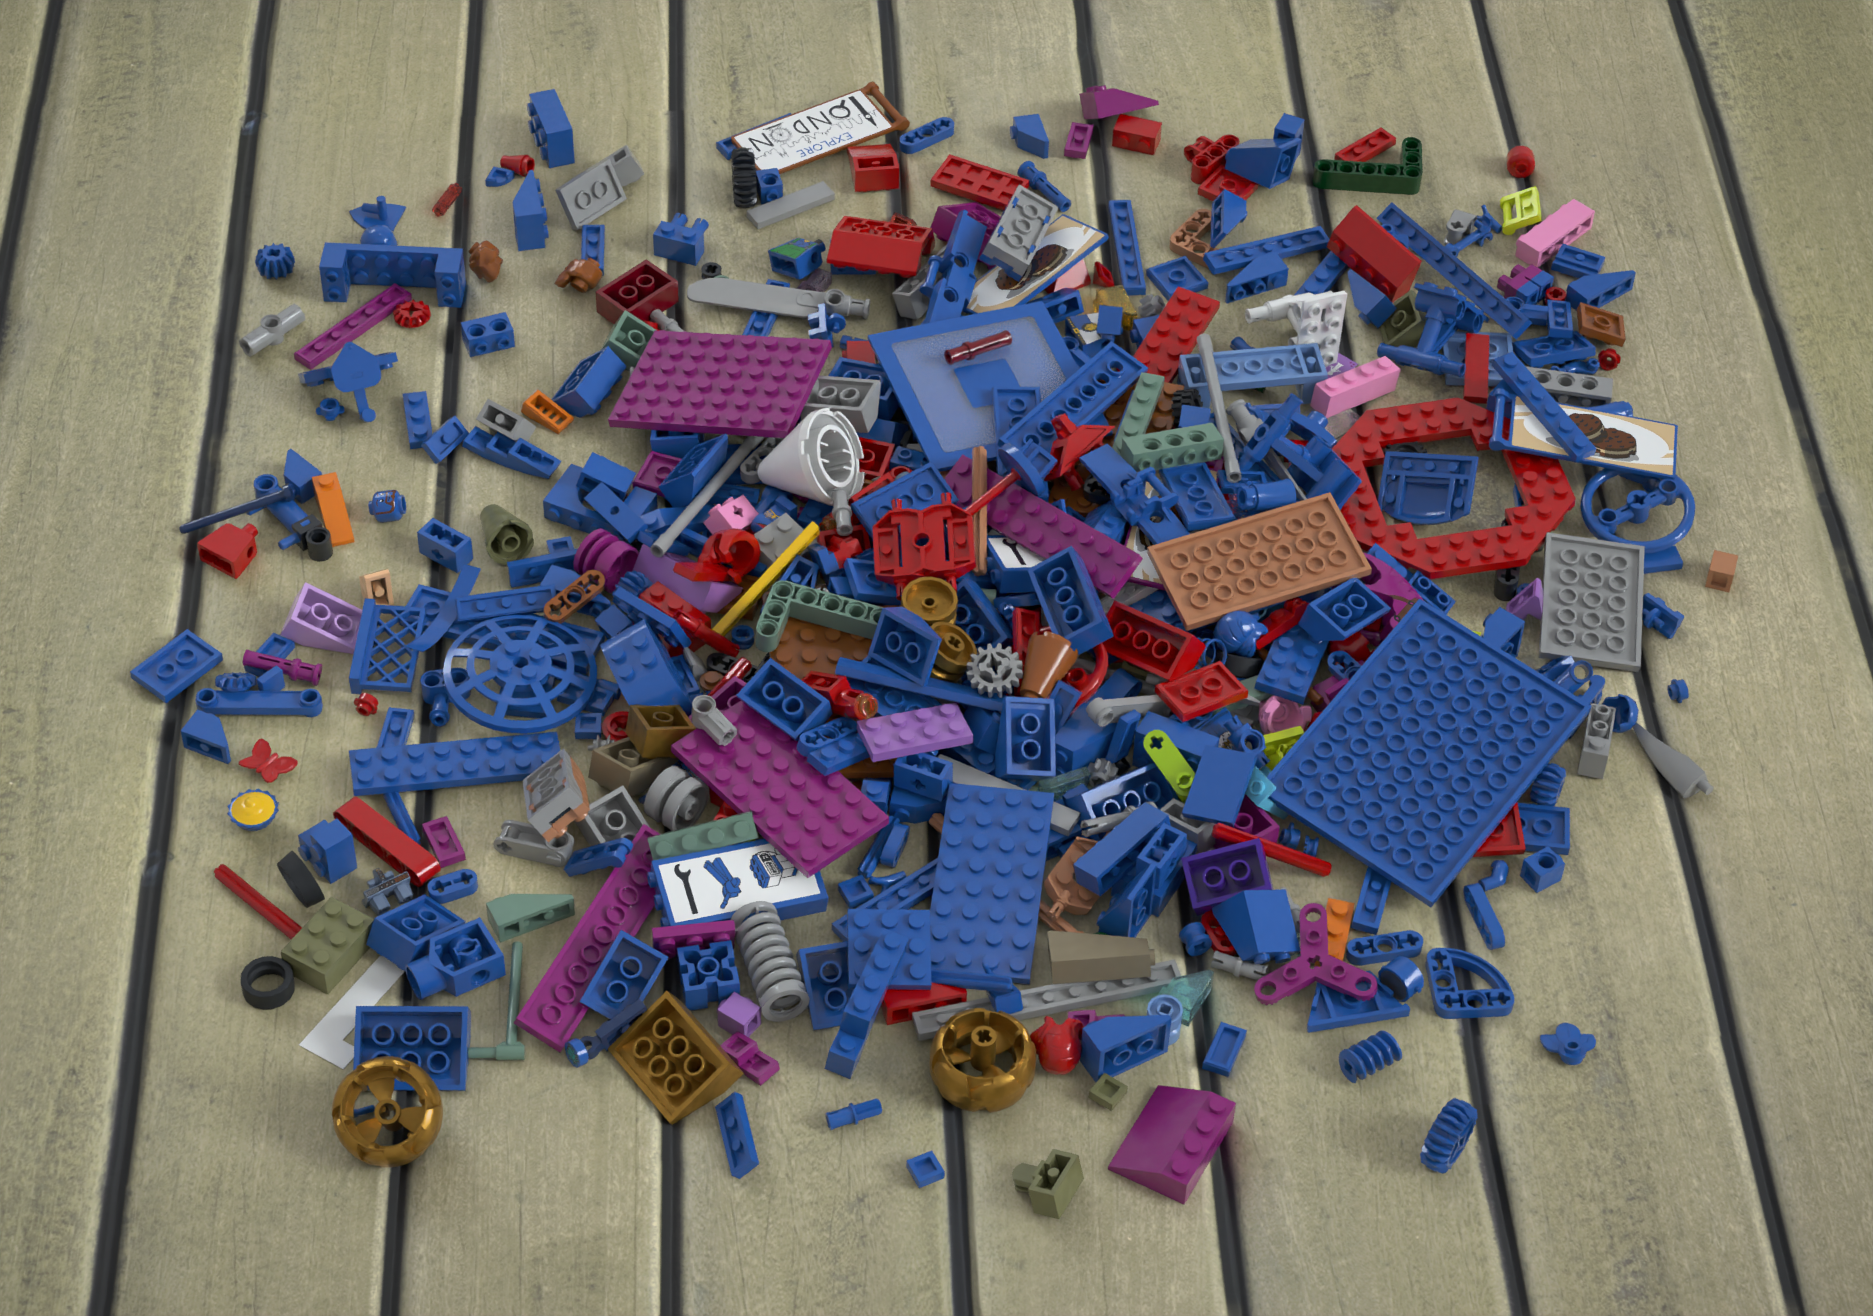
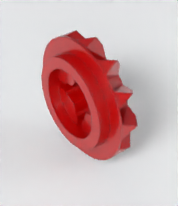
[393,299,431,328]
[601,711,629,742]

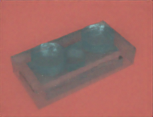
[1037,766,1091,798]

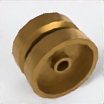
[901,577,958,627]
[930,621,977,683]

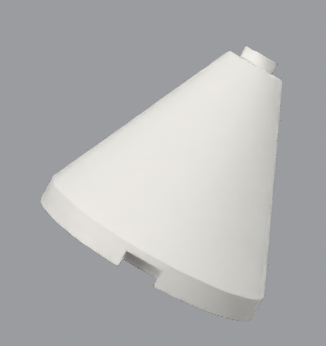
[758,408,865,506]

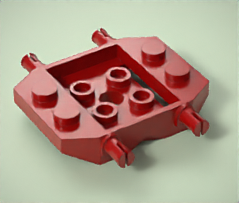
[873,492,976,601]

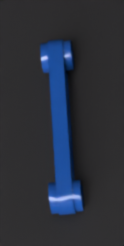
[195,688,323,717]

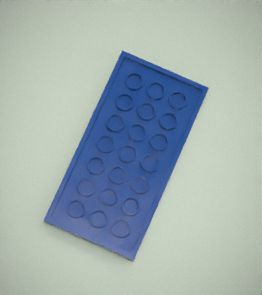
[930,783,1054,984]

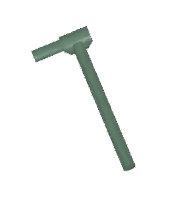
[468,942,525,1060]

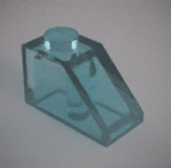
[1159,970,1214,1027]

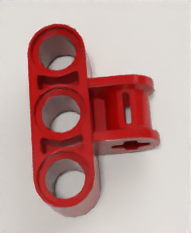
[1184,135,1240,185]

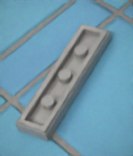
[747,181,835,229]

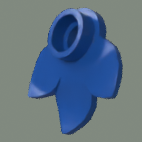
[1540,1023,1596,1065]

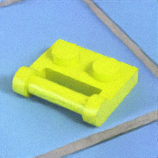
[1500,186,1542,235]

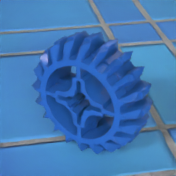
[1420,1098,1477,1174]

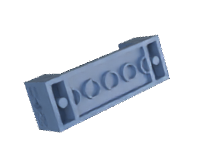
[1177,343,1328,409]

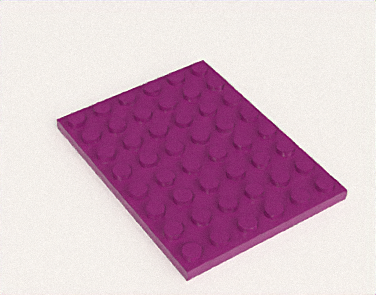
[608,330,832,438]

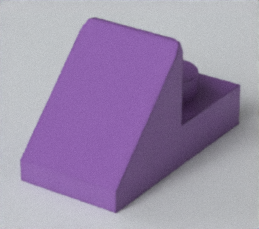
[1506,578,1543,621]

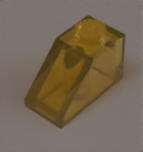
[1093,285,1137,331]

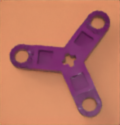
[1254,903,1377,1005]

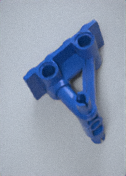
[1377,282,1489,378]
[1238,393,1362,510]

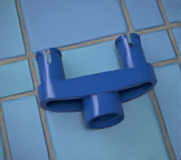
[1282,411,1337,449]

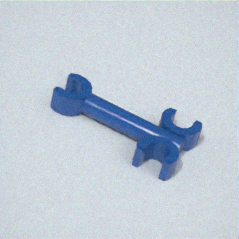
[1444,214,1493,257]

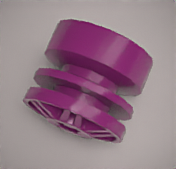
[573,529,639,594]

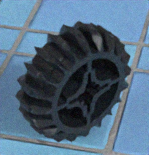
[731,147,757,208]

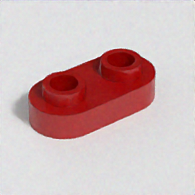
[1201,910,1237,956]

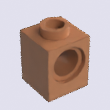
[1705,550,1738,592]

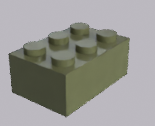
[281,897,374,994]

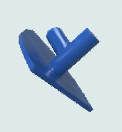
[349,196,406,231]

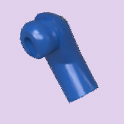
[1478,860,1509,892]

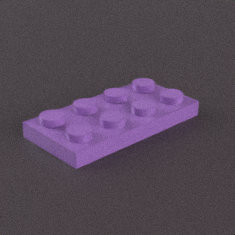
[857,703,973,762]

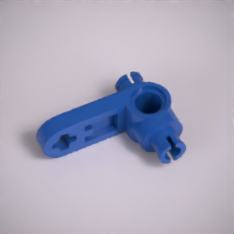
[1223,715,1271,769]

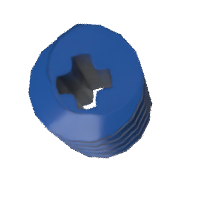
[1339,1031,1402,1083]

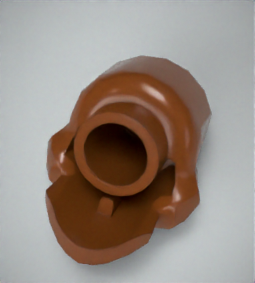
[469,240,503,283]
[554,258,603,293]

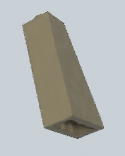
[1047,931,1155,984]

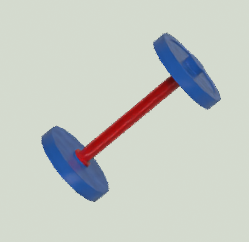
[924,443,1045,560]

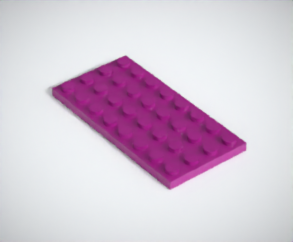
[671,701,889,878]

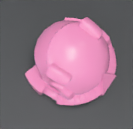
[1258,695,1312,735]

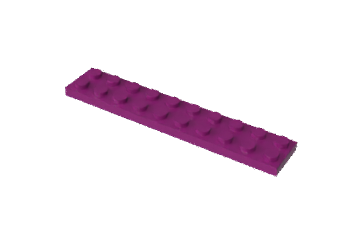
[945,454,1143,599]
[514,824,659,1052]

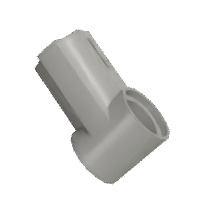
[692,695,737,746]

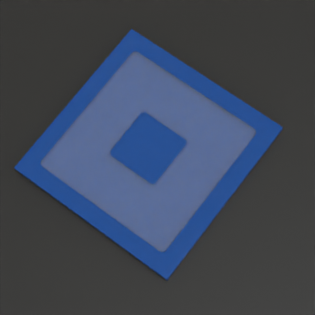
[867,301,1113,472]

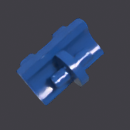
[808,303,846,347]
[1642,593,1684,639]

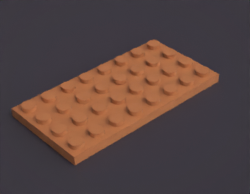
[1147,492,1372,631]

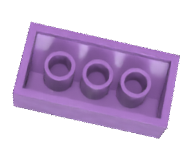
[632,544,743,614]

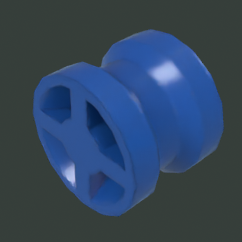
[1179,922,1212,956]

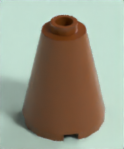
[1020,631,1078,699]

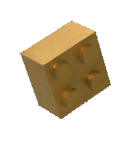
[625,705,696,759]

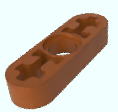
[544,570,605,624]

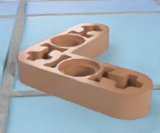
[1169,209,1219,269]

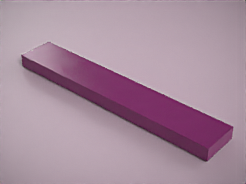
[294,283,412,370]

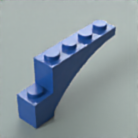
[825,928,909,1079]

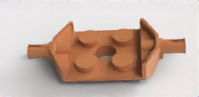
[1043,831,1110,921]

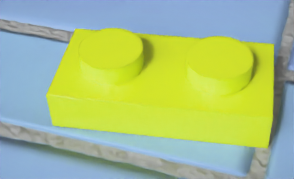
[1263,726,1305,756]

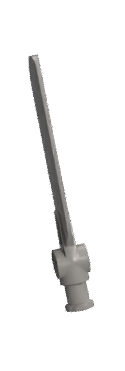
[687,278,870,319]
[1226,399,1307,501]

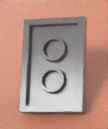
[555,159,627,230]

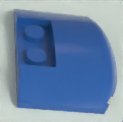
[1378,451,1479,525]

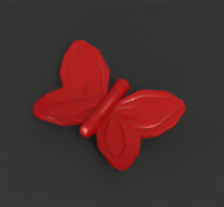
[239,739,298,783]

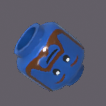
[368,490,406,523]

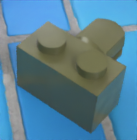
[1012,1149,1084,1219]

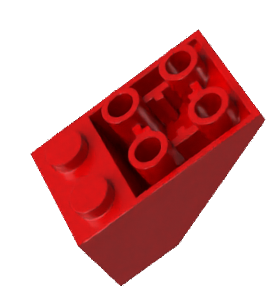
[847,144,899,192]

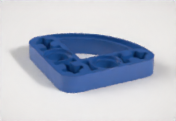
[1425,948,1514,1019]

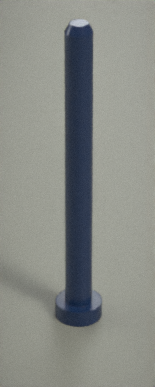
[179,484,295,534]

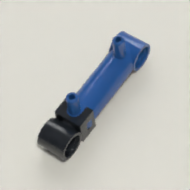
[246,474,333,562]

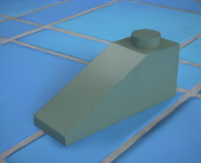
[486,894,575,943]

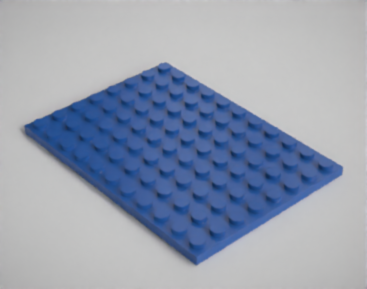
[1267,599,1592,907]

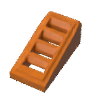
[521,390,574,434]

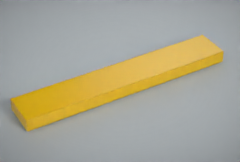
[712,521,820,636]

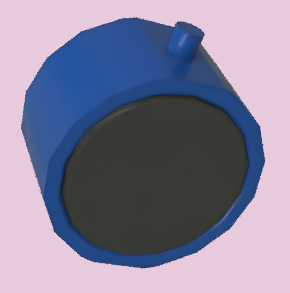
[1378,956,1424,1002]

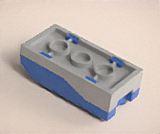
[979,185,1058,282]

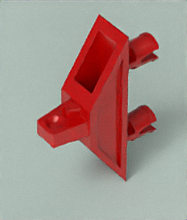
[1044,414,1115,491]

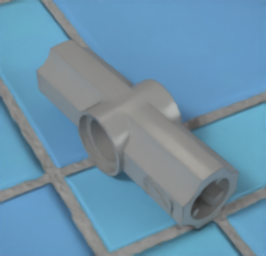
[239,303,305,357]

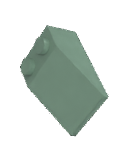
[600,310,656,371]

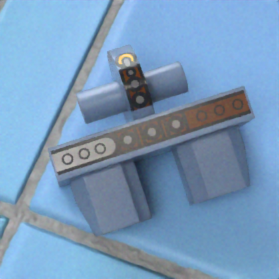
[362,868,413,916]

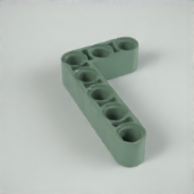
[755,580,883,652]

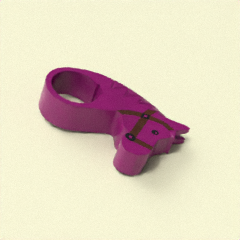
[1331,552,1424,642]

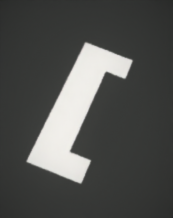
[299,955,405,1069]

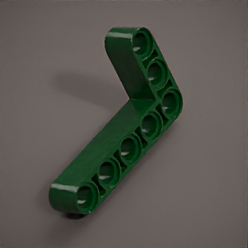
[1312,137,1423,195]

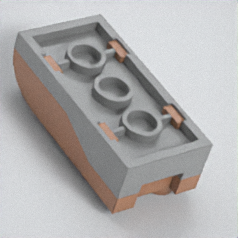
[523,749,590,842]

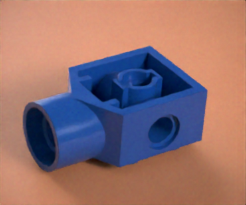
[405,917,506,1000]

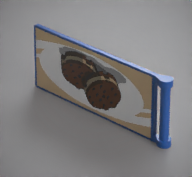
[960,214,1109,317]
[1489,389,1678,480]

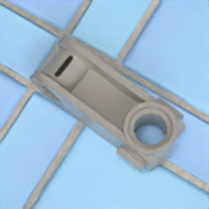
[493,820,575,867]

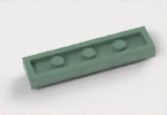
[648,811,758,861]

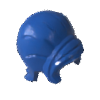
[1213,610,1268,658]

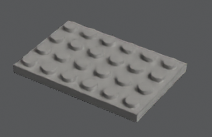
[1539,532,1645,672]

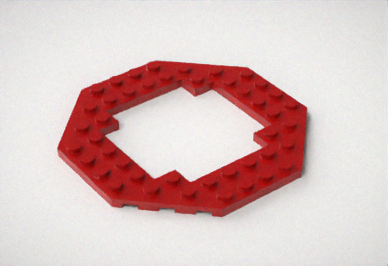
[1332,398,1576,579]

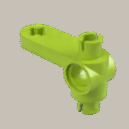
[1143,730,1195,804]

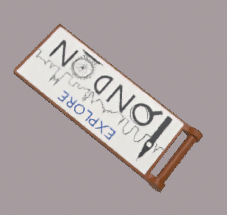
[731,81,910,174]

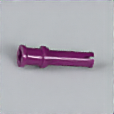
[242,649,322,686]

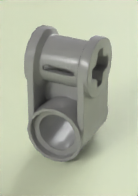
[1444,209,1477,245]

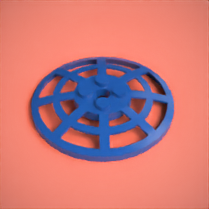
[443,615,597,734]

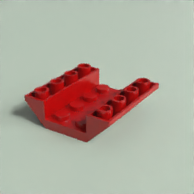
[826,216,936,278]

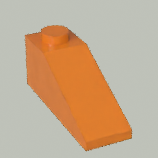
[312,472,355,547]

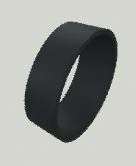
[277,851,325,908]

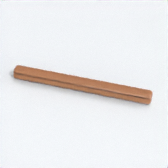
[972,446,987,577]

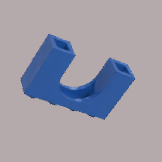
[543,464,658,544]

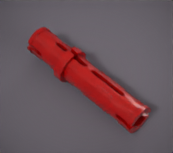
[672,609,740,658]

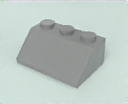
[800,375,881,433]

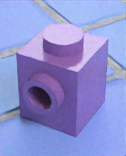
[717,992,761,1037]

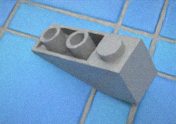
[1577,703,1616,779]

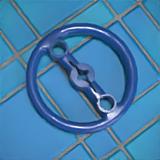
[1580,468,1695,553]

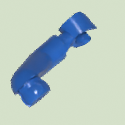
[1550,358,1600,375]

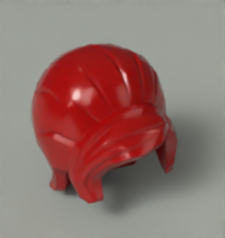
[1030,1016,1084,1075]

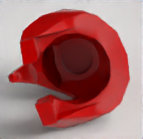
[698,528,761,584]

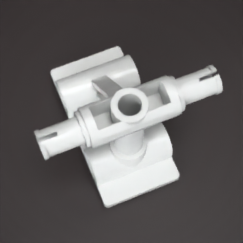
[1245,291,1347,366]

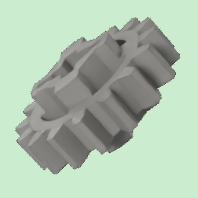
[967,643,1023,698]

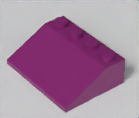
[930,202,1000,270]
[1108,1085,1236,1205]

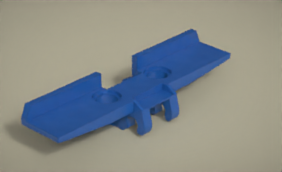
[919,210,987,324]
[1079,444,1190,545]

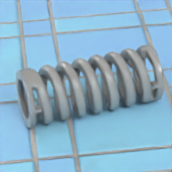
[730,901,809,1022]

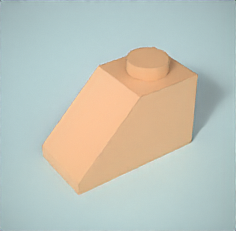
[359,569,394,606]

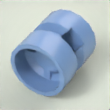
[1146,994,1183,1046]

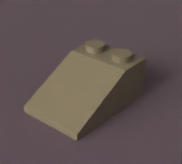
[588,737,679,797]

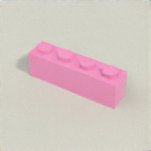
[1515,199,1595,267]
[1310,356,1401,418]

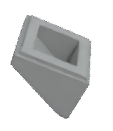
[683,647,708,682]

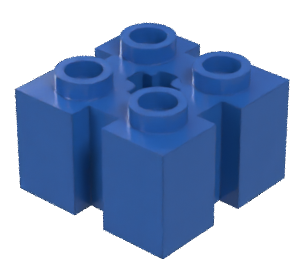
[677,940,740,1011]

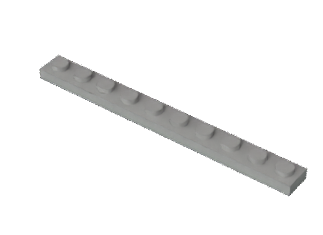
[912,959,1183,1041]

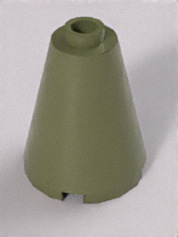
[480,504,534,565]

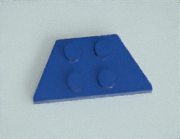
[1307,971,1410,1033]

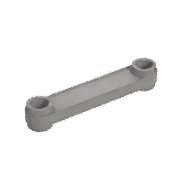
[1086,695,1174,727]

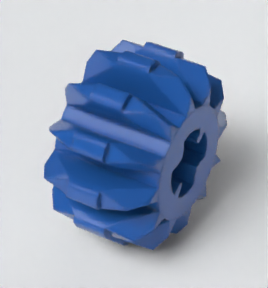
[255,243,295,280]
[612,570,653,613]
[1530,763,1566,806]

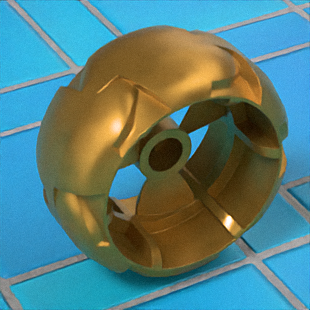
[929,1008,1036,1113]
[332,1056,443,1168]

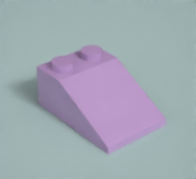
[280,582,362,654]

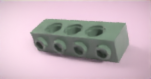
[1121,423,1224,472]

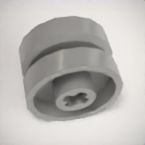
[644,766,709,831]

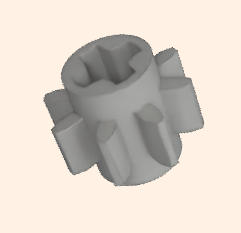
[1138,294,1166,318]
[1086,758,1118,787]

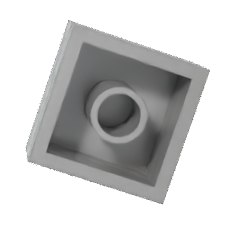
[754,513,818,582]

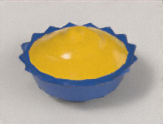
[227,788,279,831]

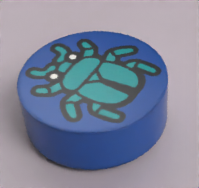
[565,1038,589,1068]

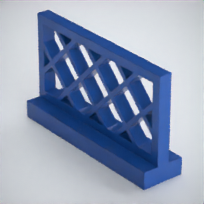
[349,598,426,694]

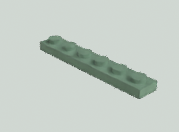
[1112,372,1165,456]

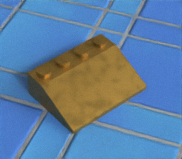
[608,991,744,1125]

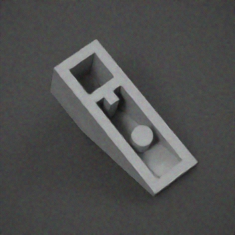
[571,145,644,186]

